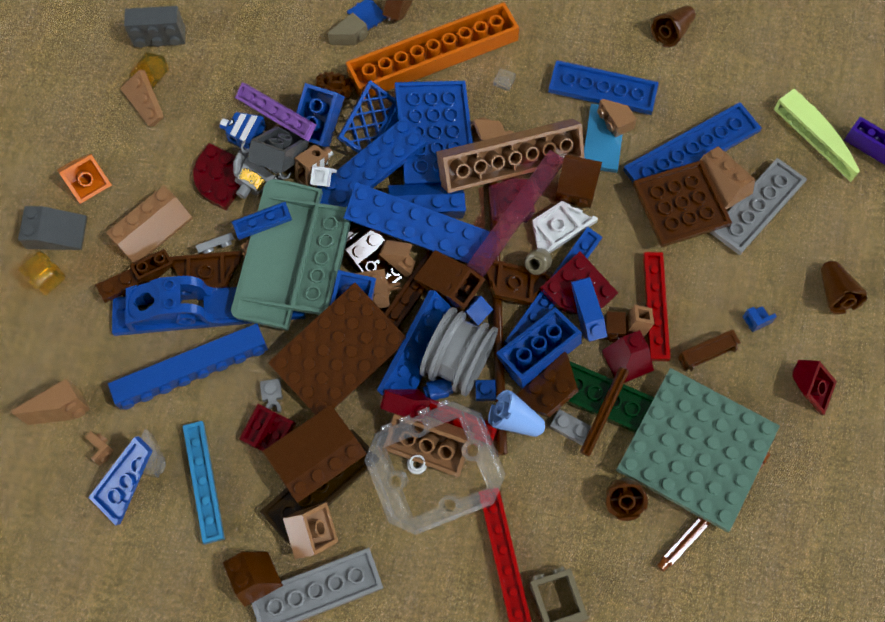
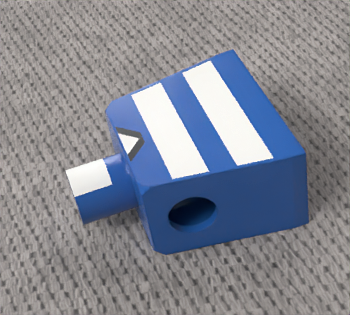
[220,112,266,148]

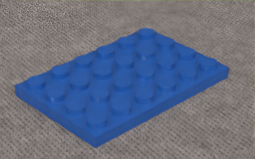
[394,81,473,185]

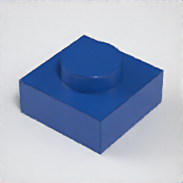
[475,380,496,401]

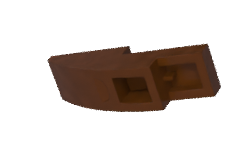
[95,249,173,303]

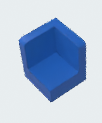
[465,296,493,326]
[742,306,777,333]

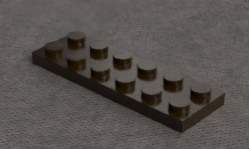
[260,429,380,543]

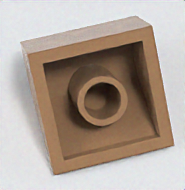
[283,502,338,559]

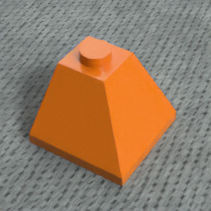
[57,154,112,204]

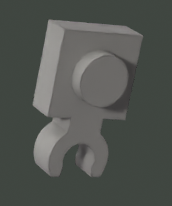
[260,378,283,413]

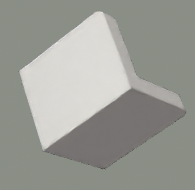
[310,166,337,187]

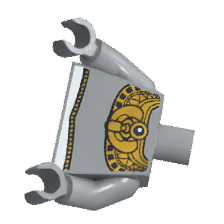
[233,140,291,199]

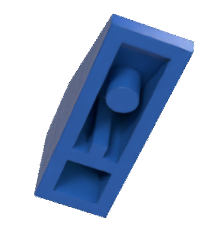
[571,277,608,342]

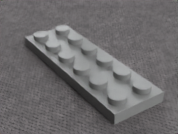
[710,158,807,255]
[252,548,384,622]

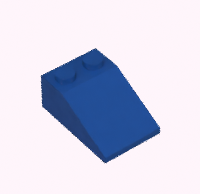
[330,270,376,305]

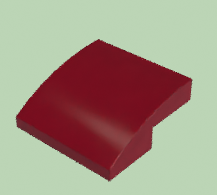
[239,404,296,451]

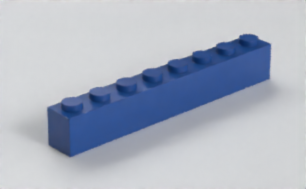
[108,323,268,410]

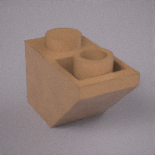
[597,99,637,137]

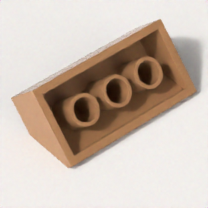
[106,185,193,263]
[384,414,475,477]

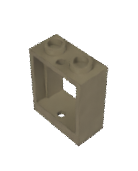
[529,567,589,622]

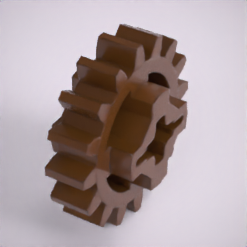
[315,71,354,100]

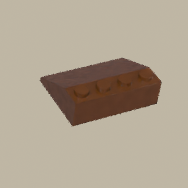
[262,405,367,503]

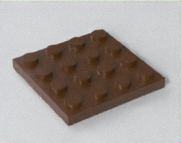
[633,160,732,248]

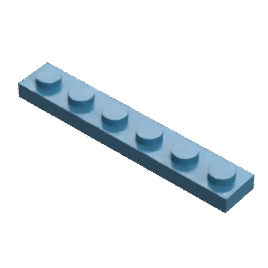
[183,421,225,545]

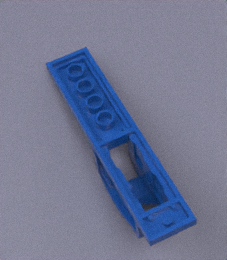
[112,276,305,336]

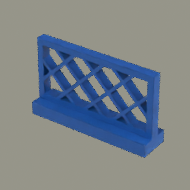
[337,80,398,153]

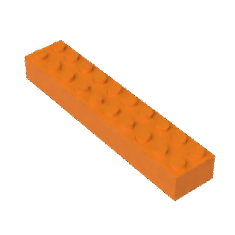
[346,2,519,99]

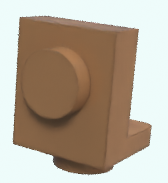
[85,431,114,466]

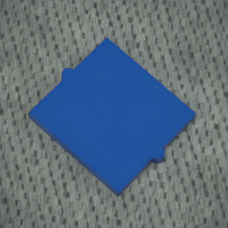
[347,0,387,30]

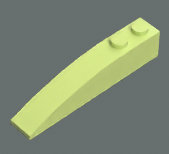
[774,89,860,182]

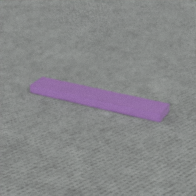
[235,82,317,141]

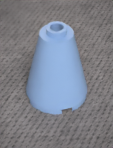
[488,390,545,437]

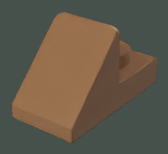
[379,240,416,277]

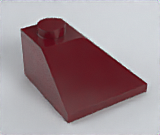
[602,330,654,383]
[792,359,837,415]

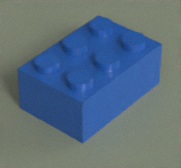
[296,83,345,147]

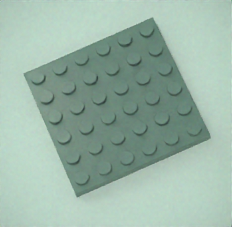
[616,368,780,533]

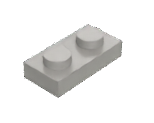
[196,232,234,254]
[550,409,591,446]

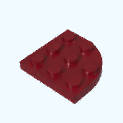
[193,143,240,210]
[539,251,618,314]

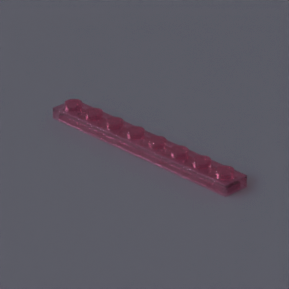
[467,150,564,277]

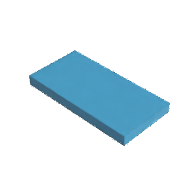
[584,104,623,173]

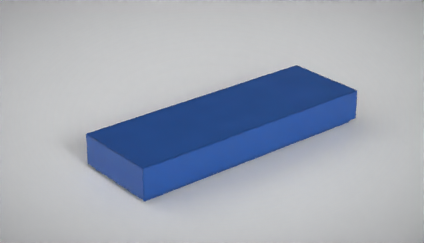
[232,202,292,240]

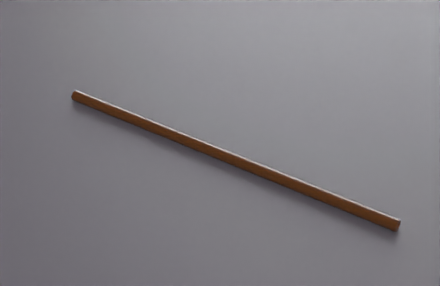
[488,181,508,455]

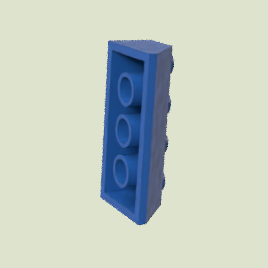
[388,184,466,219]
[496,307,582,389]

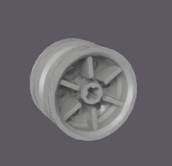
[420,307,498,397]

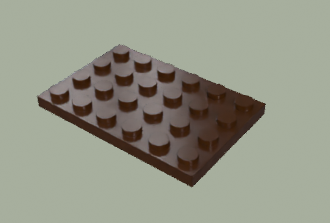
[268,283,406,415]

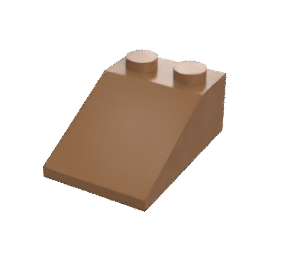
[11,378,90,425]

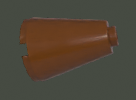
[651,5,696,47]
[821,260,868,314]

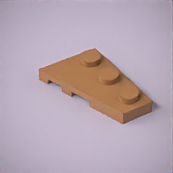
[120,70,164,126]

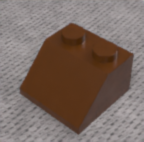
[223,552,283,607]

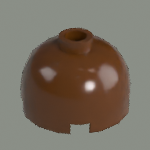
[605,478,648,521]

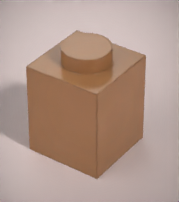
[626,305,654,337]

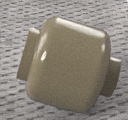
[524,248,552,275]

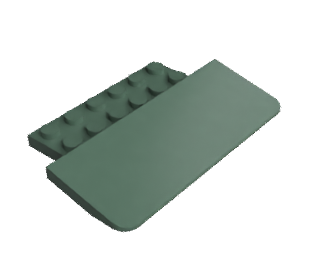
[231,179,351,331]

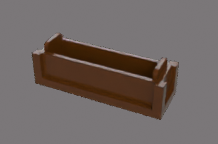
[678,329,741,372]

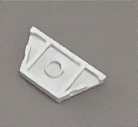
[532,201,598,253]

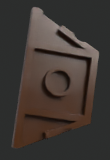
[170,251,242,288]
[480,257,552,305]
[516,351,579,417]

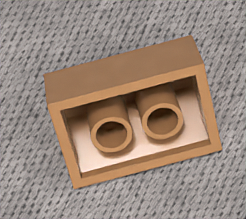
[699,146,756,210]

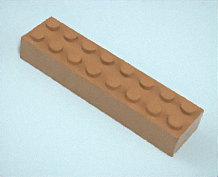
[436,119,585,193]

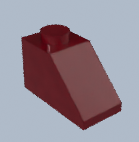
[380,389,431,419]

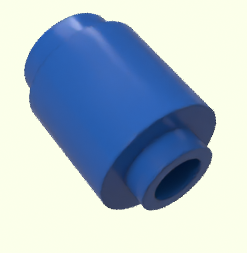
[423,378,453,400]

